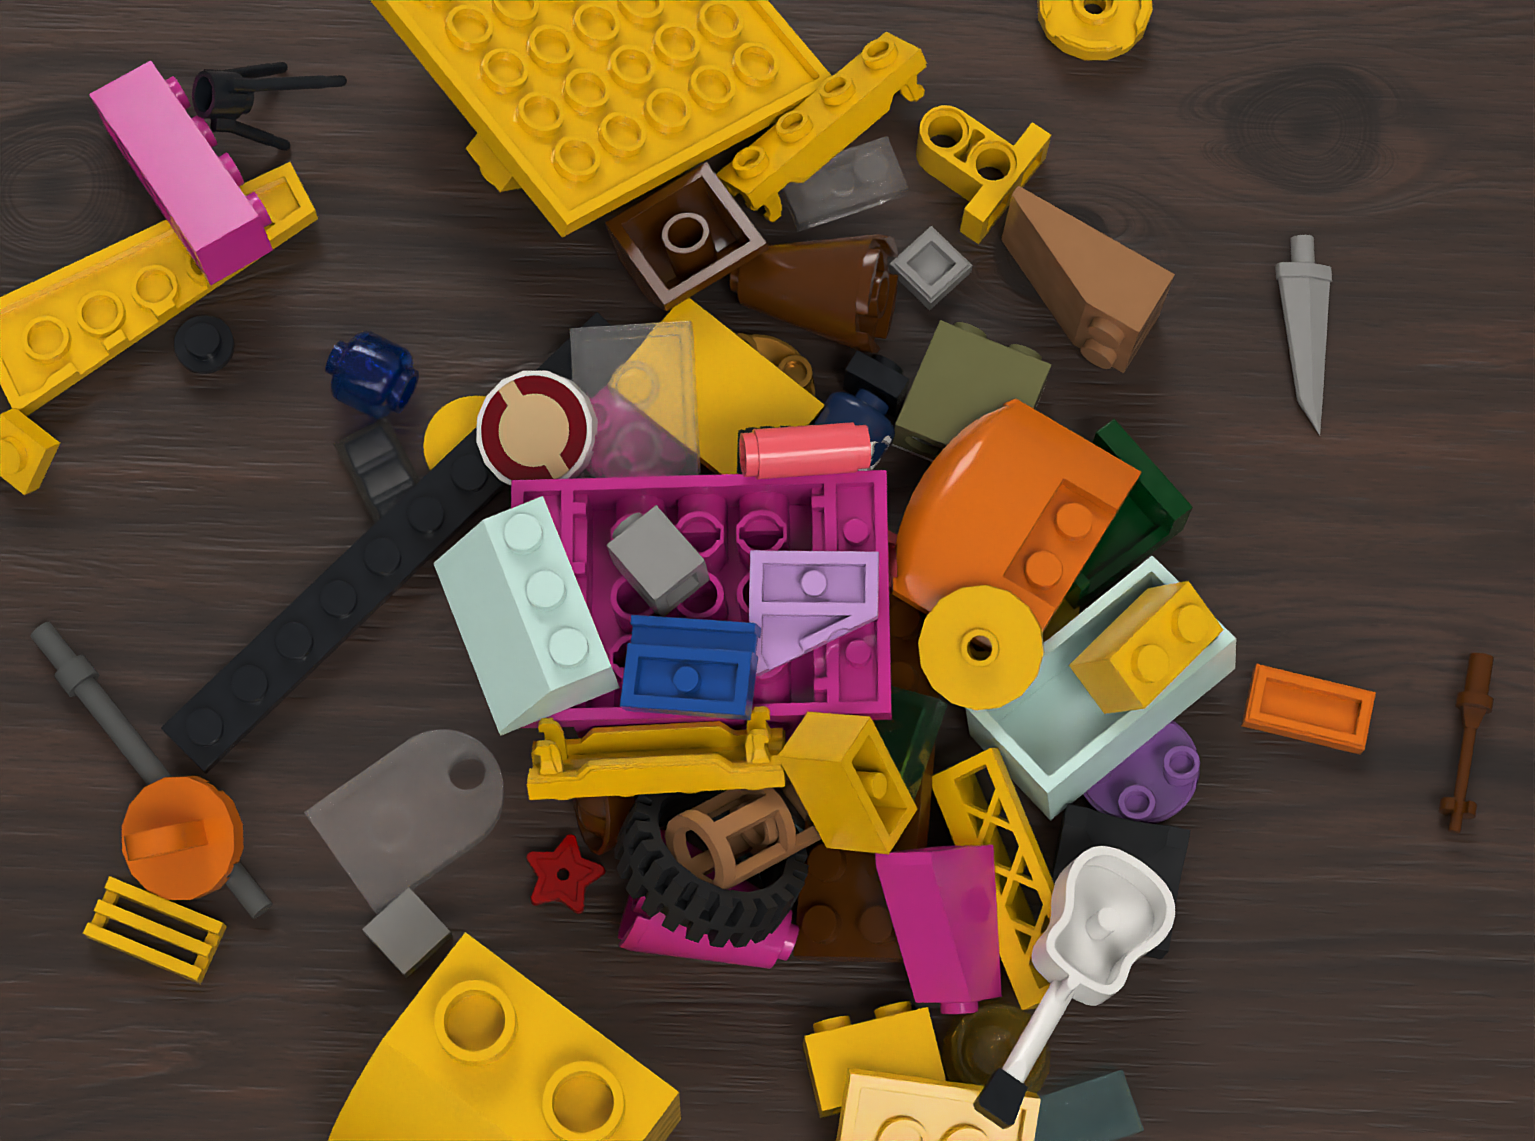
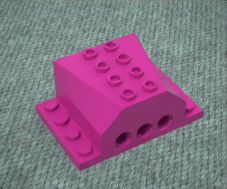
[511,470,892,742]

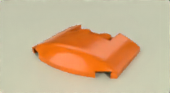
[891,399,1142,653]

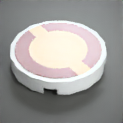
[476,371,598,485]

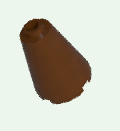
[730,234,898,353]

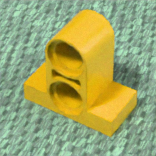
[916,105,1051,245]

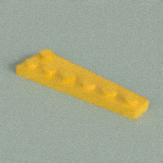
[0,162,318,416]

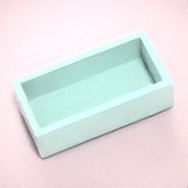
[966,556,1236,821]

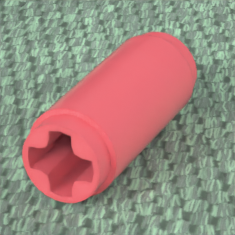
[739,422,871,480]

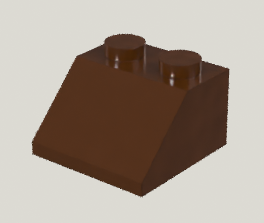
[605,162,768,311]

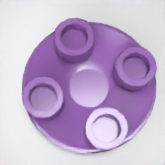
[1083,720,1200,824]

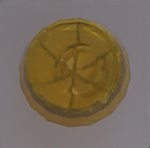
[942,1000,1051,1093]

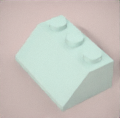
[433,496,620,735]

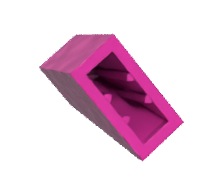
[875,845,1002,1014]

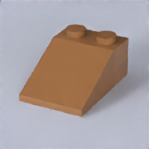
[1001,186,1175,373]

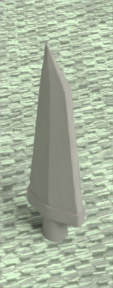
[1275,235,1332,435]

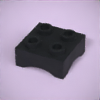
[1051,804,1191,960]

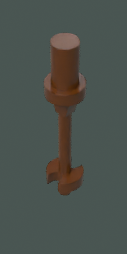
[1438,653,1494,834]

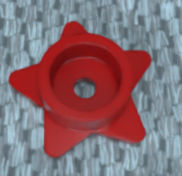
[526,834,606,914]

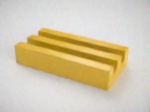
[83,876,227,984]

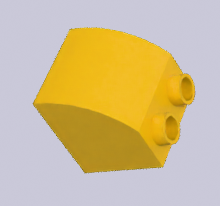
[328,932,681,1141]

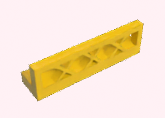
[932,748,1055,1010]

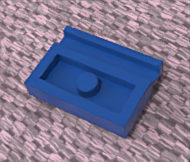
[620,615,762,720]

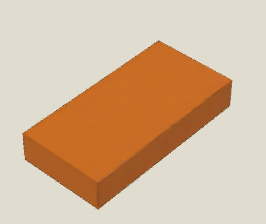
[1241,664,1376,755]

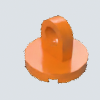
[122,776,244,900]

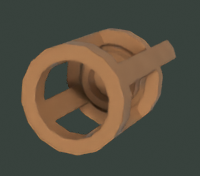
[665,774,821,890]

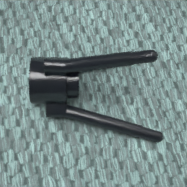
[192,62,347,151]

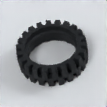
[615,790,809,948]

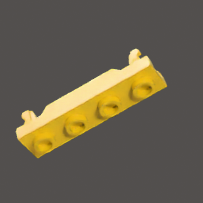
[716,32,927,222]
[527,706,787,800]

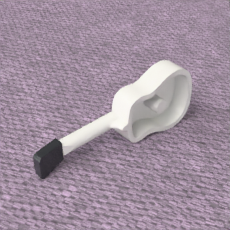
[973,846,1175,1129]

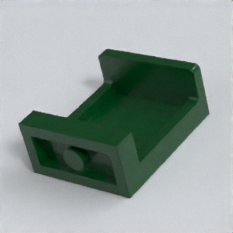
[1065,419,1193,610]

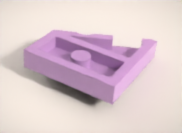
[749,550,879,676]

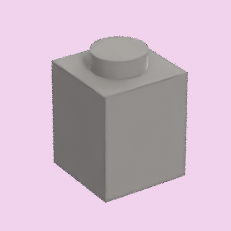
[607,505,710,617]

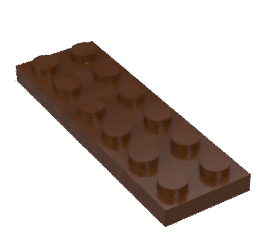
[793,594,939,962]

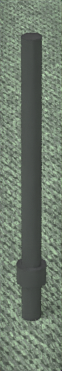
[30,622,273,919]

